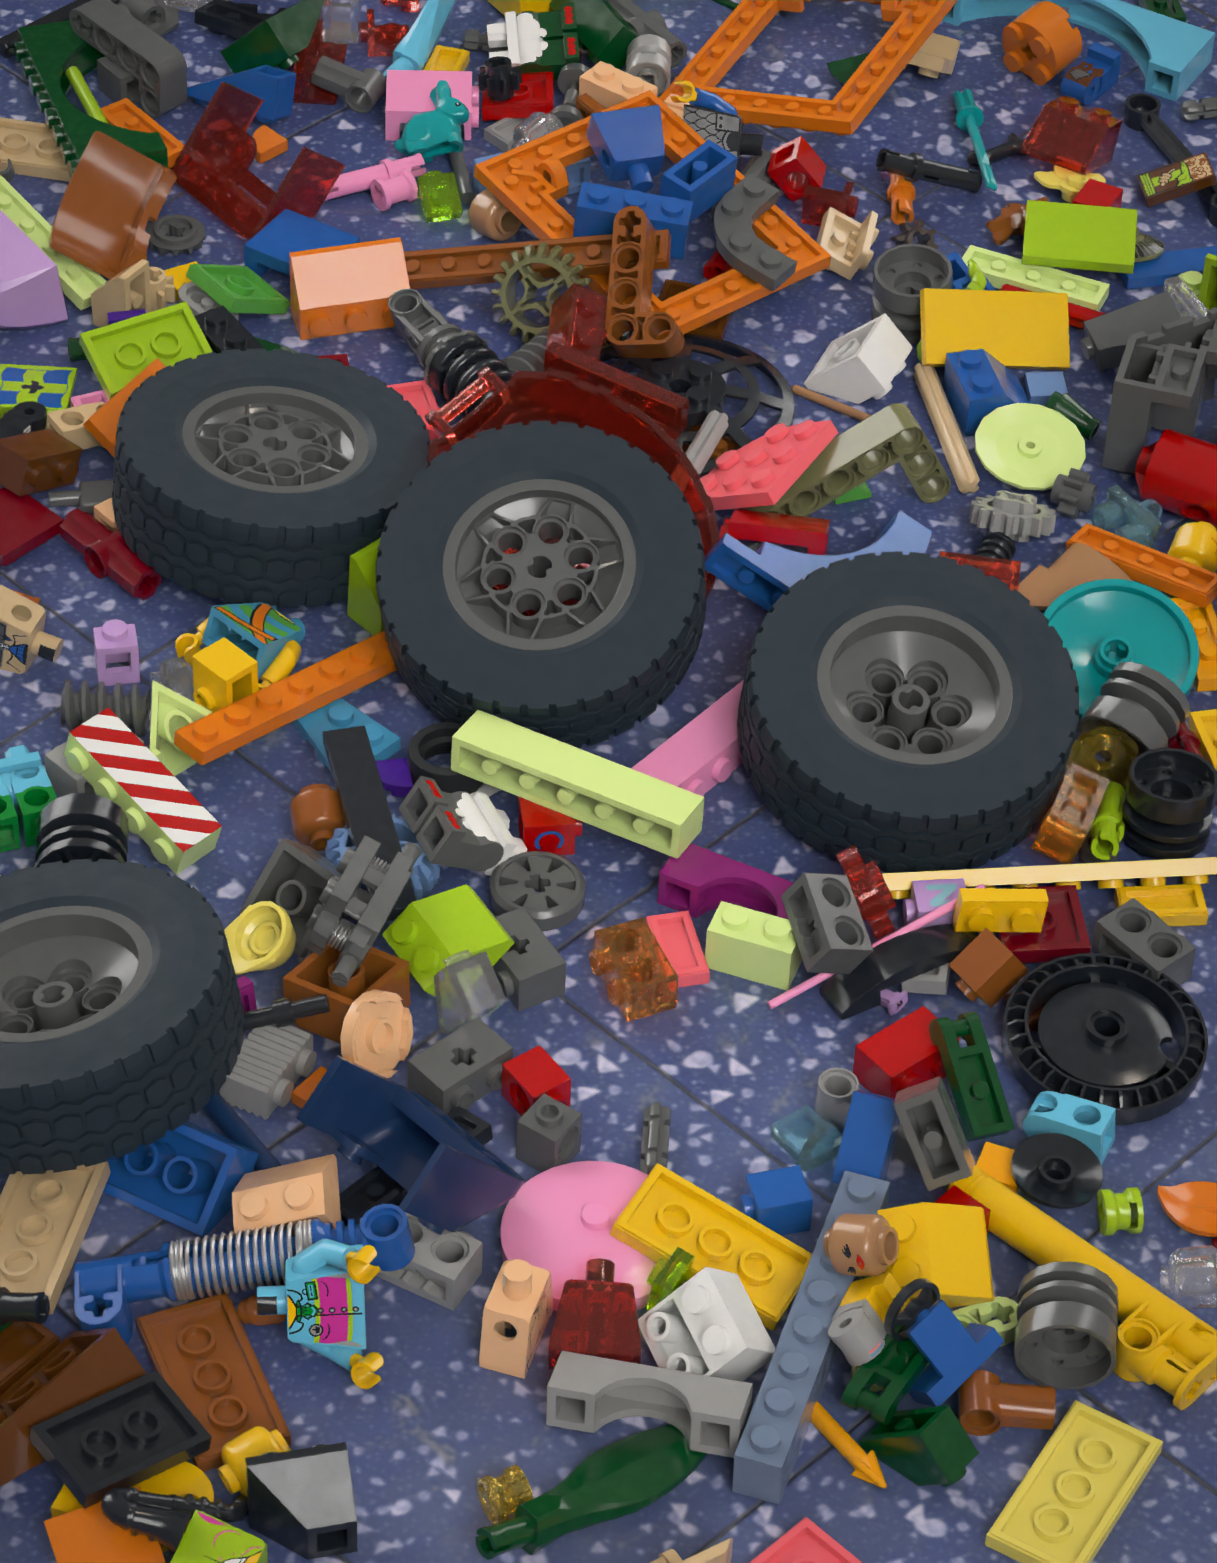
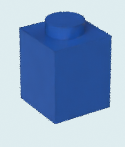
[738,1165,813,1236]

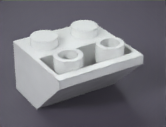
[636,1267,776,1381]

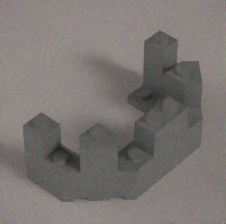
[1102,307,1217,474]

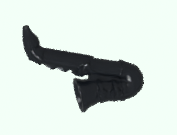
[101,1487,248,1554]

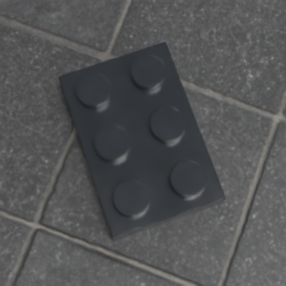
[29,1370,212,1509]

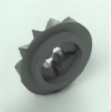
[146,214,206,257]

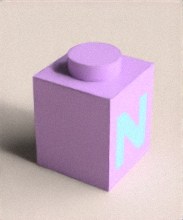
[903,878,966,930]

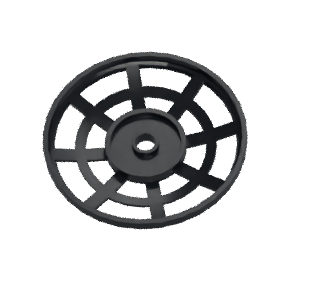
[565,334,795,481]

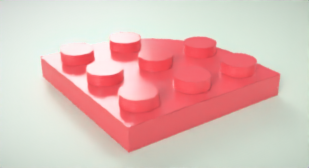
[686,420,838,513]

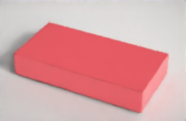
[645,910,710,989]

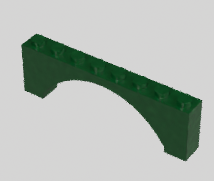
[13,20,169,179]

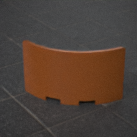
[49,131,177,279]

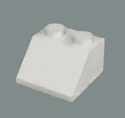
[804,313,913,404]

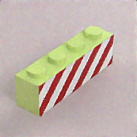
[63,707,222,875]

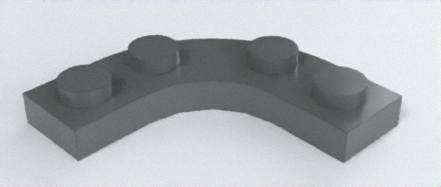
[713,173,797,291]

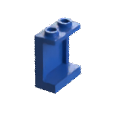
[244,209,360,277]

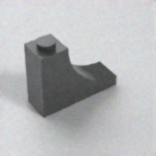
[1080,291,1215,402]

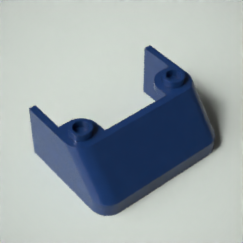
[296,1055,525,1235]

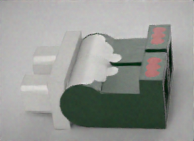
[487,3,580,80]

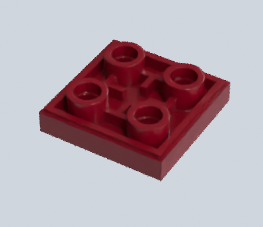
[0,487,64,567]

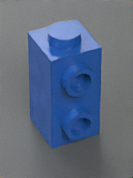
[831,1090,900,1184]

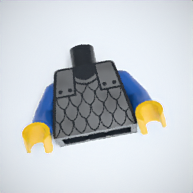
[671,81,764,171]

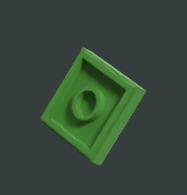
[186,264,290,314]

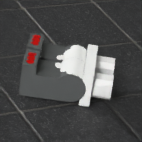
[399,776,527,876]

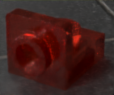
[360,9,409,57]
[801,181,859,227]

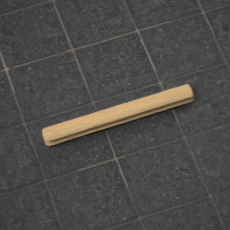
[913,362,980,494]

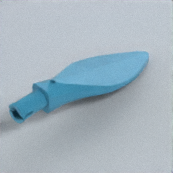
[383,0,457,80]

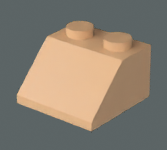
[232,1154,341,1236]

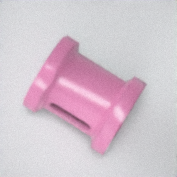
[370,170,418,211]

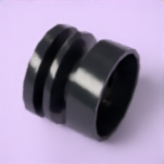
[1121,748,1217,859]
[34,793,129,868]

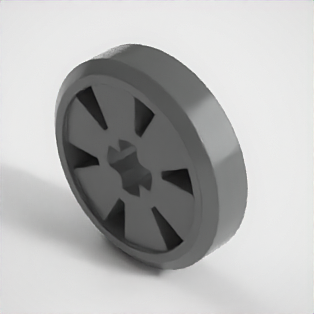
[489,851,585,931]

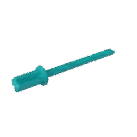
[953,88,997,191]

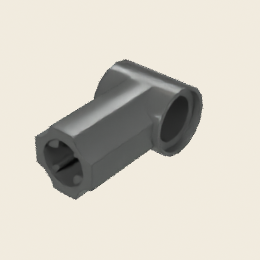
[311,55,387,114]

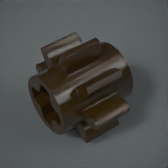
[890,220,939,249]

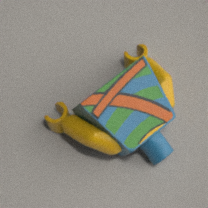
[175,602,306,690]

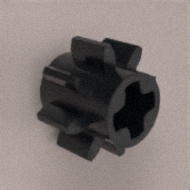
[477,56,522,101]

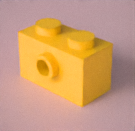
[192,637,259,712]

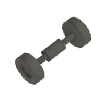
[547,63,589,133]

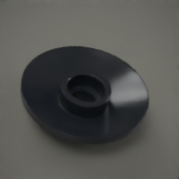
[1010,1133,1103,1209]

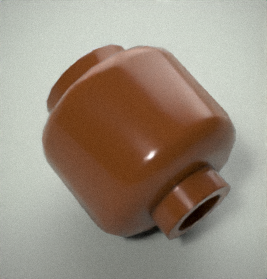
[289,784,345,851]

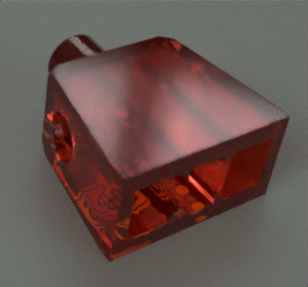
[548,1258,641,1369]

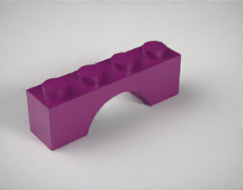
[657,843,803,960]

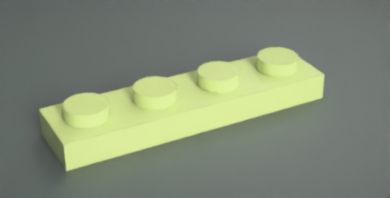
[962,245,1110,311]

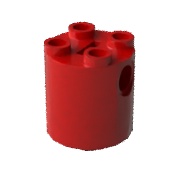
[1135,429,1217,527]

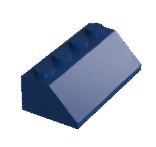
[103,1121,259,1237]

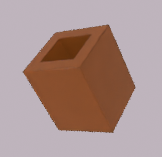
[949,928,1029,1008]

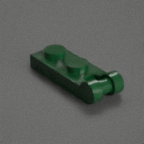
[929,1011,1015,1142]
[841,1325,929,1426]

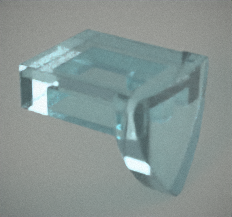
[771,1104,843,1172]

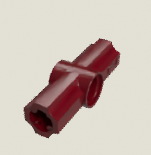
[59,508,162,601]

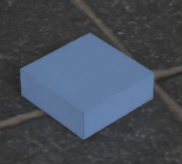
[1024,371,1068,406]

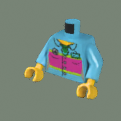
[257,1239,384,1389]

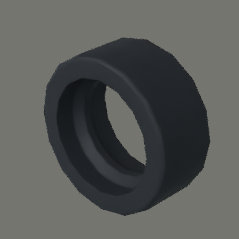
[407,722,484,794]

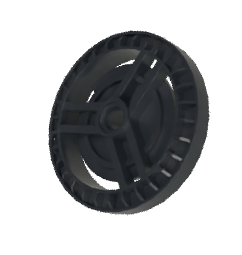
[1001,953,1208,1125]

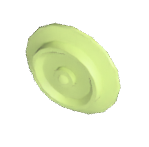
[975,403,1086,491]

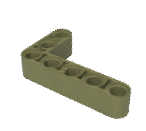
[742,403,951,517]

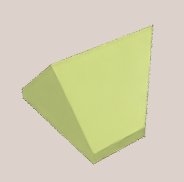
[150,680,213,776]

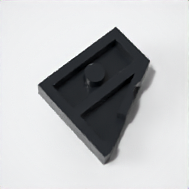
[194,0,287,40]

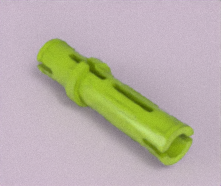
[1090,781,1126,860]

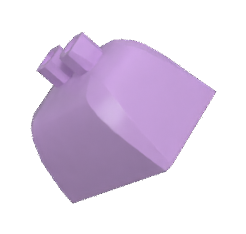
[0,210,68,329]

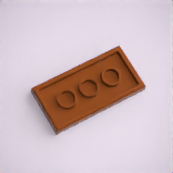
[135,1292,291,1472]

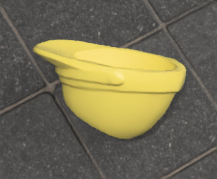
[224,901,296,975]

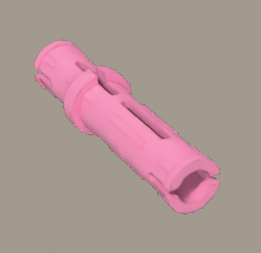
[316,153,426,202]

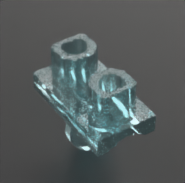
[1092,485,1163,550]

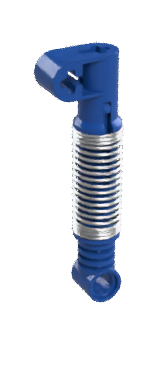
[74,1204,415,1344]

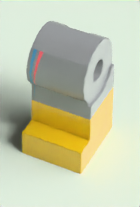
[828,1272,910,1366]

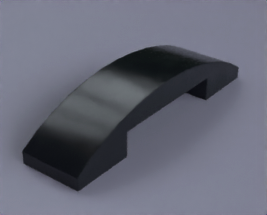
[820,924,980,1020]

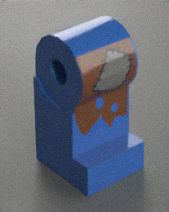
[1060,42,1122,106]

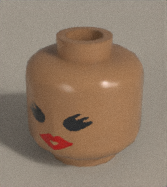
[823,1213,899,1277]

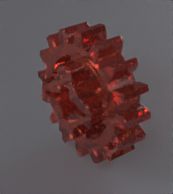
[836,845,896,940]

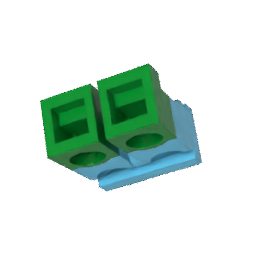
[0,745,57,853]

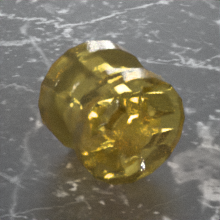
[476,1464,533,1525]

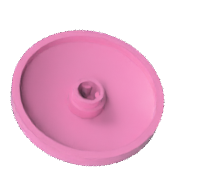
[500,1161,680,1318]

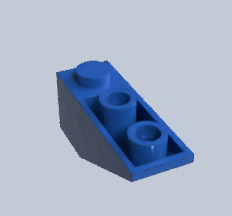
[187,65,296,123]

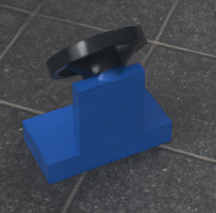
[884,1278,1005,1407]

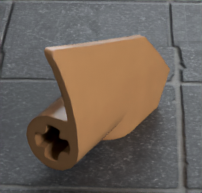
[1015,543,1132,610]

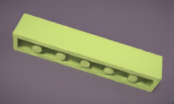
[451,710,705,859]

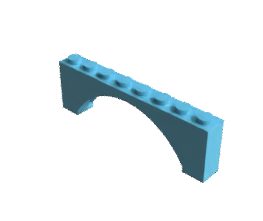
[942,0,1215,102]

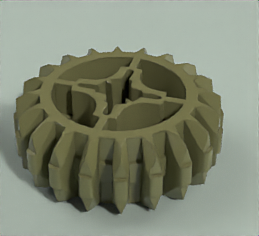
[491,242,593,343]

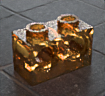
[1031,762,1110,864]
[589,917,678,1022]

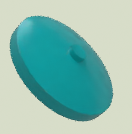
[1043,579,1199,720]

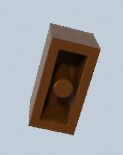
[0,428,82,496]

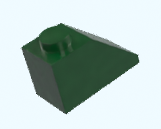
[858,1405,979,1487]

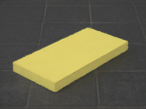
[985,1400,1163,1563]

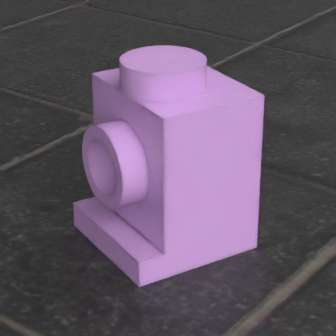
[93,619,140,686]

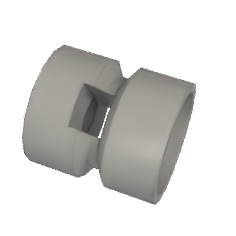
[625,34,672,98]

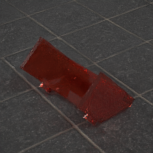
[173,81,345,240]

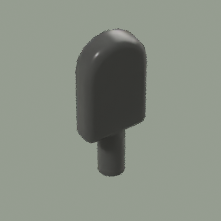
[49,480,113,514]

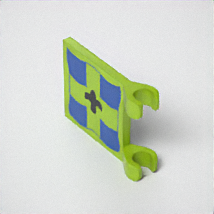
[0,364,77,419]

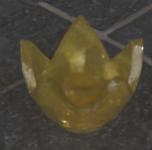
[1065,726,1139,802]

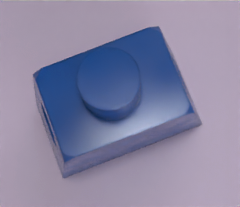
[586,105,665,193]

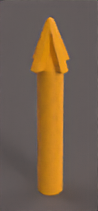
[811,1401,887,1489]

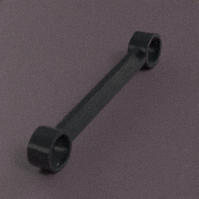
[1123,93,1217,227]

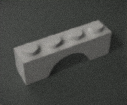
[546,1351,753,1458]

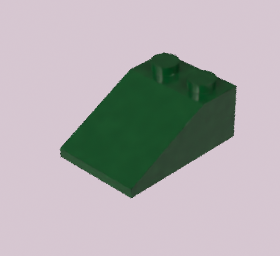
[220,0,325,73]

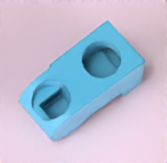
[1022,1091,1116,1165]

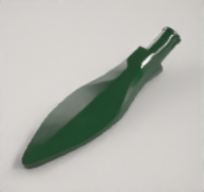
[475,1425,708,1560]

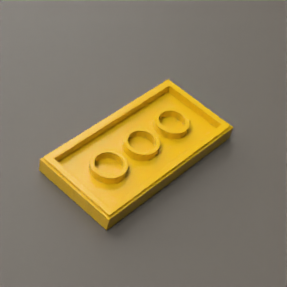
[920,288,1070,370]
[609,1163,812,1331]

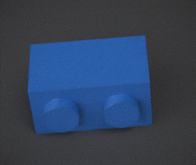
[659,140,738,222]

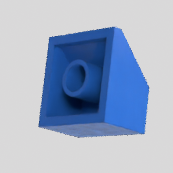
[943,349,1030,437]

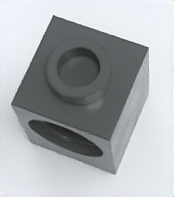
[516,1094,582,1172]

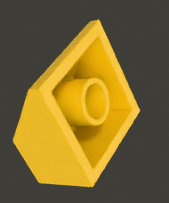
[877,1202,995,1308]

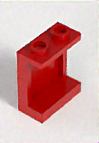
[719,509,830,555]

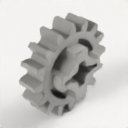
[969,490,1057,542]

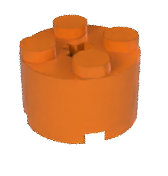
[1002,1,1083,85]

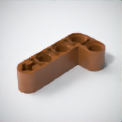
[605,205,685,359]

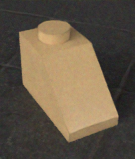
[91,259,152,327]

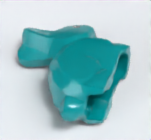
[394,80,469,164]

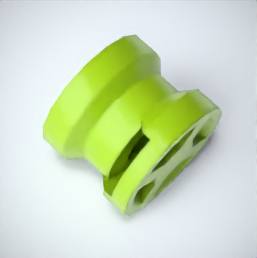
[1096,1187,1144,1236]

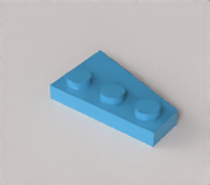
[292,698,401,771]

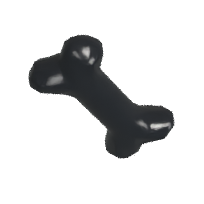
[967,133,1031,167]

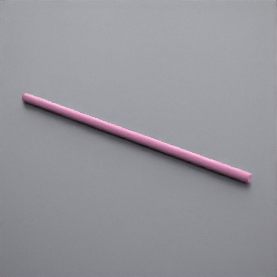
[767,884,985,1010]

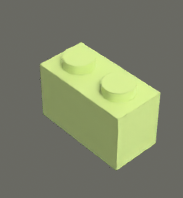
[705,901,802,991]

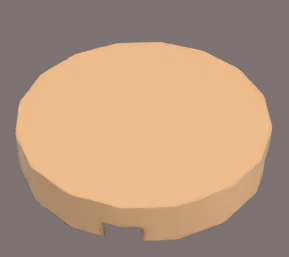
[340,989,413,1078]

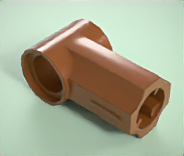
[958,1370,1056,1436]

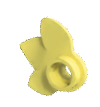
[1034,160,1106,203]

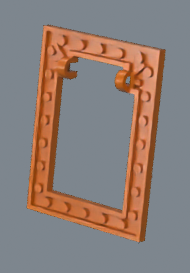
[659,0,958,136]
[474,90,831,340]

